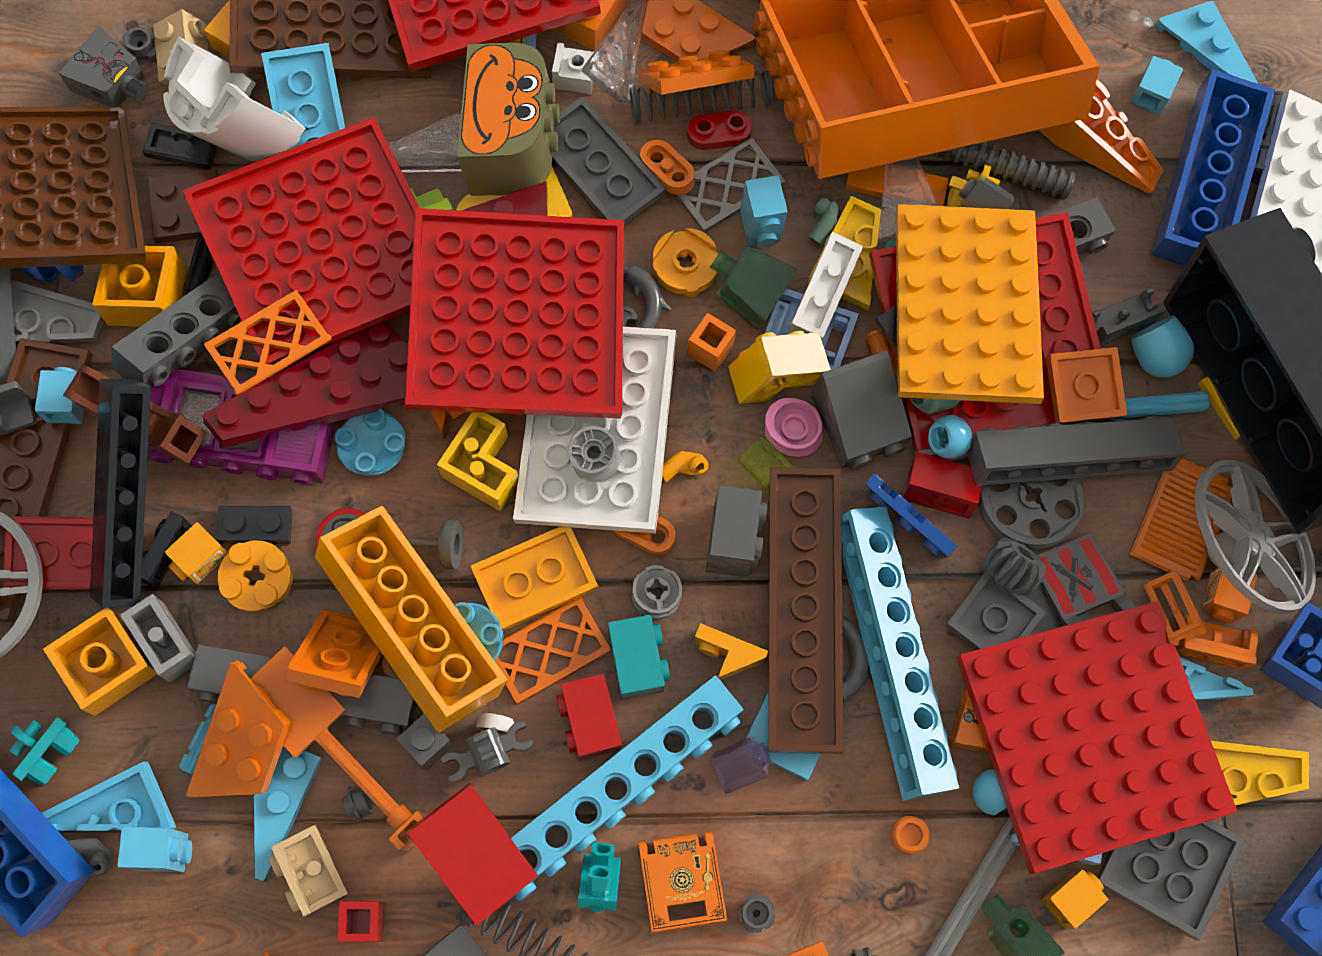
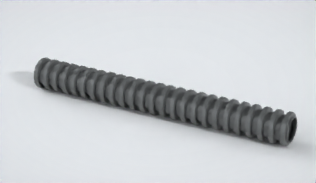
[933,142,1076,201]

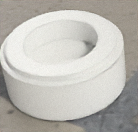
[476,713,514,735]

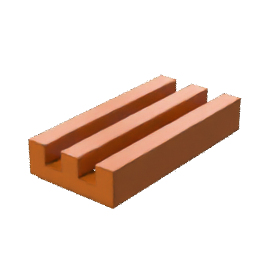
[1143,570,1207,646]

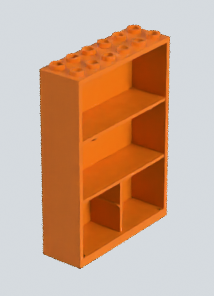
[755,0,1100,179]

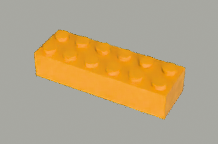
[315,506,508,733]

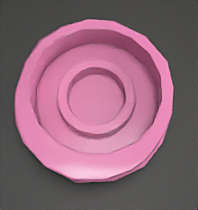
[765,398,823,457]

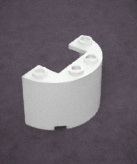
[163,37,306,162]

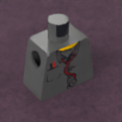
[59,27,149,107]

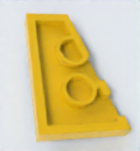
[808,196,881,311]
[1211,741,1309,805]

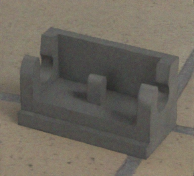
[1092,288,1167,347]

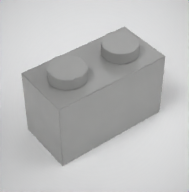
[120,594,196,682]

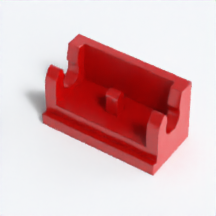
[903,451,982,519]

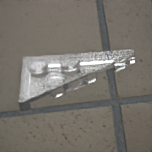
[582,0,646,103]
[388,111,462,172]
[879,157,937,243]

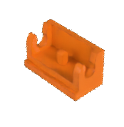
[1175,615,1258,671]

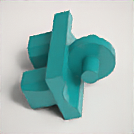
[9,715,80,786]
[577,842,621,912]

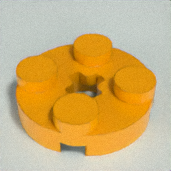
[653,228,719,297]
[218,541,293,614]

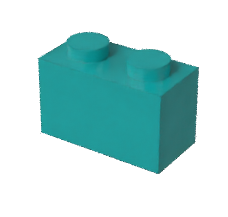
[608,615,670,700]

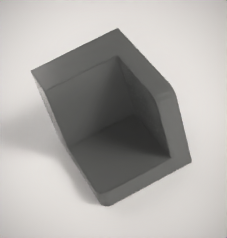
[0,381,36,436]

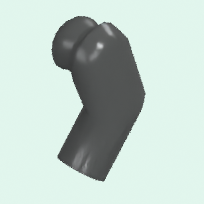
[67,837,113,875]

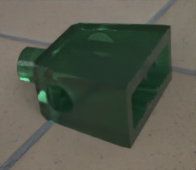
[709,247,797,330]
[981,893,1065,956]

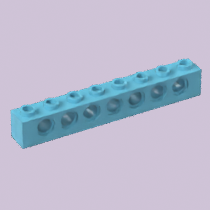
[841,507,959,801]
[508,675,744,902]

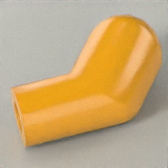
[662,451,709,483]

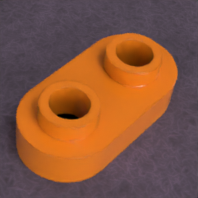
[640,140,695,195]
[612,516,676,556]

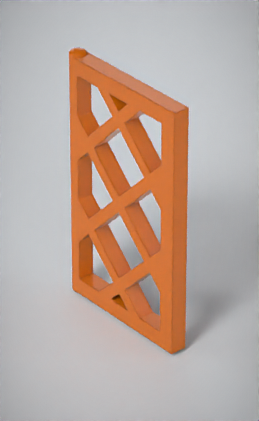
[204,290,332,396]
[495,596,611,705]

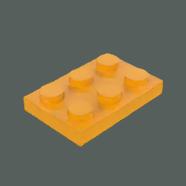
[471,526,598,631]

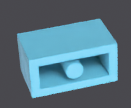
[740,175,788,248]
[117,827,193,872]

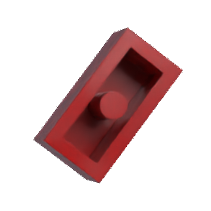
[556,673,622,761]

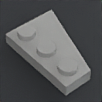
[11,280,104,345]

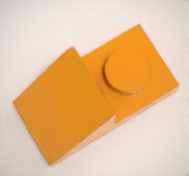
[693,623,768,681]

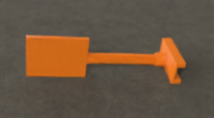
[250,646,427,852]

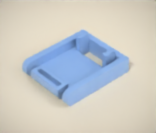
[765,288,859,369]

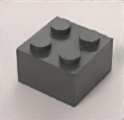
[705,485,767,577]

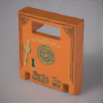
[638,831,727,935]

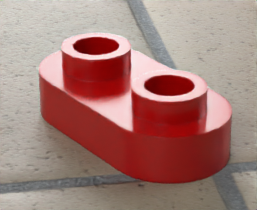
[687,110,752,150]

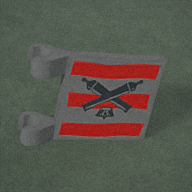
[1036,533,1137,626]

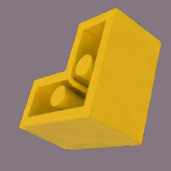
[728,331,831,404]
[437,412,518,512]

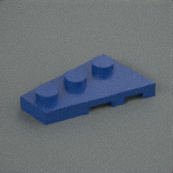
[866,474,958,557]

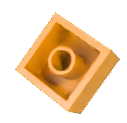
[92,246,188,327]
[43,607,157,716]

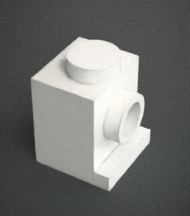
[552,43,602,94]

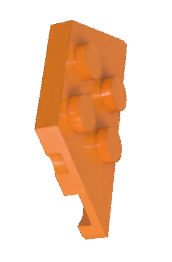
[642,0,755,63]
[186,661,291,798]

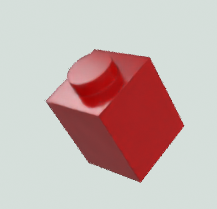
[337,901,385,942]

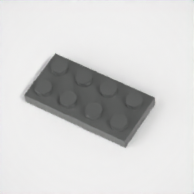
[552,96,666,225]

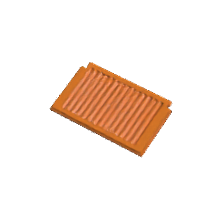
[1129,458,1233,582]

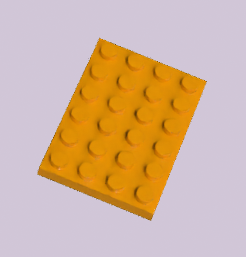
[896,204,1044,404]

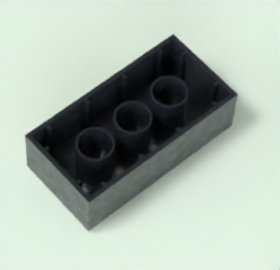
[1163,208,1322,535]

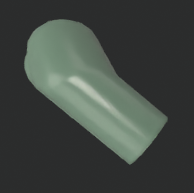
[808,198,839,246]

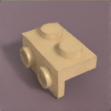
[153,9,209,87]
[268,825,348,917]

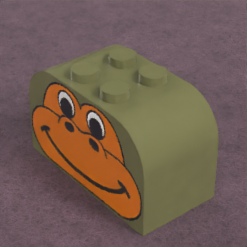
[457,43,560,196]

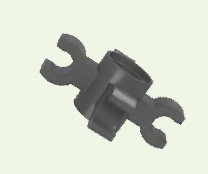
[441,721,534,783]

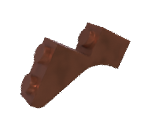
[63,364,208,464]

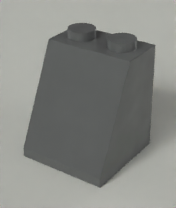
[811,350,912,469]

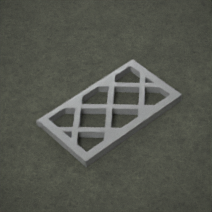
[676,137,785,233]

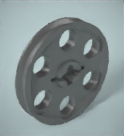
[978,478,1085,550]

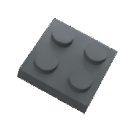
[945,570,1046,650]

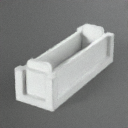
[787,232,863,339]

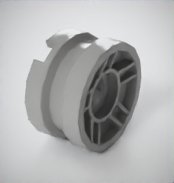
[568,426,620,482]
[632,565,682,620]

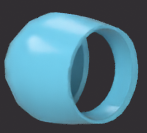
[1130,316,1194,378]

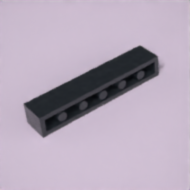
[90,379,151,608]

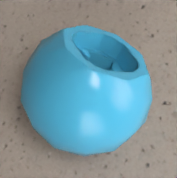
[928,415,973,459]
[972,769,1007,815]

